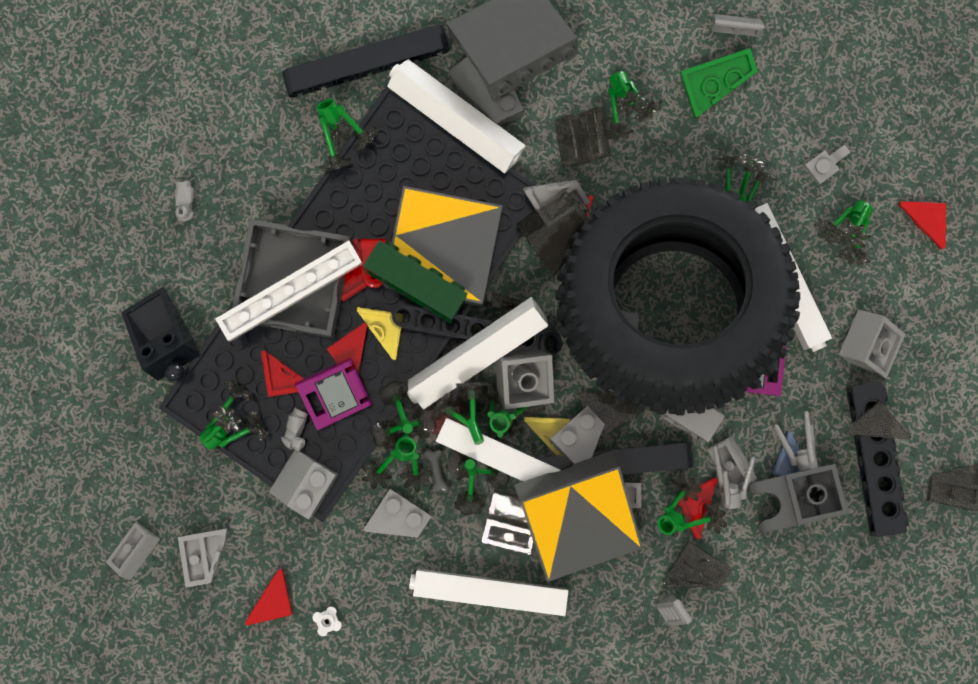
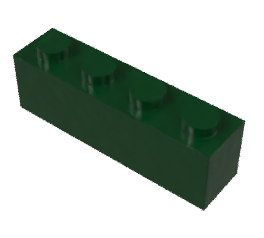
[363,240,468,324]

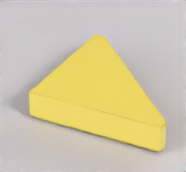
[357,307,404,360]
[524,417,570,456]

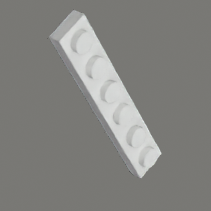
[216,241,363,342]

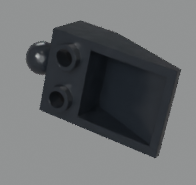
[121,287,200,382]

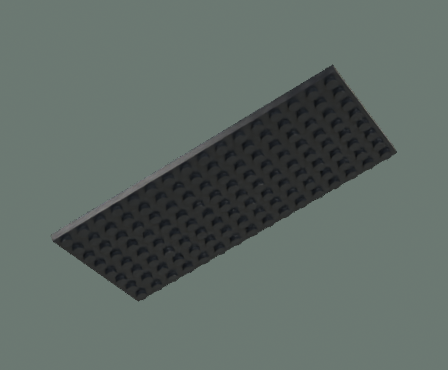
[159,85,538,522]

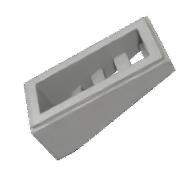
[656,594,692,625]

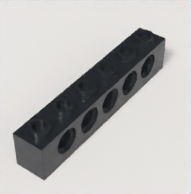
[846,382,909,537]

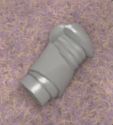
[175,181,196,221]
[281,407,309,451]

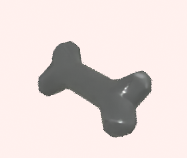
[423,448,451,493]

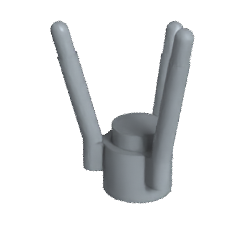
[774,411,819,472]
[713,445,755,509]

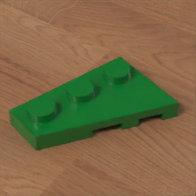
[679,48,758,119]

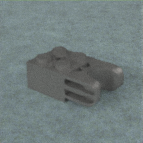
[748,464,849,532]

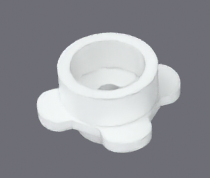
[313,607,342,636]

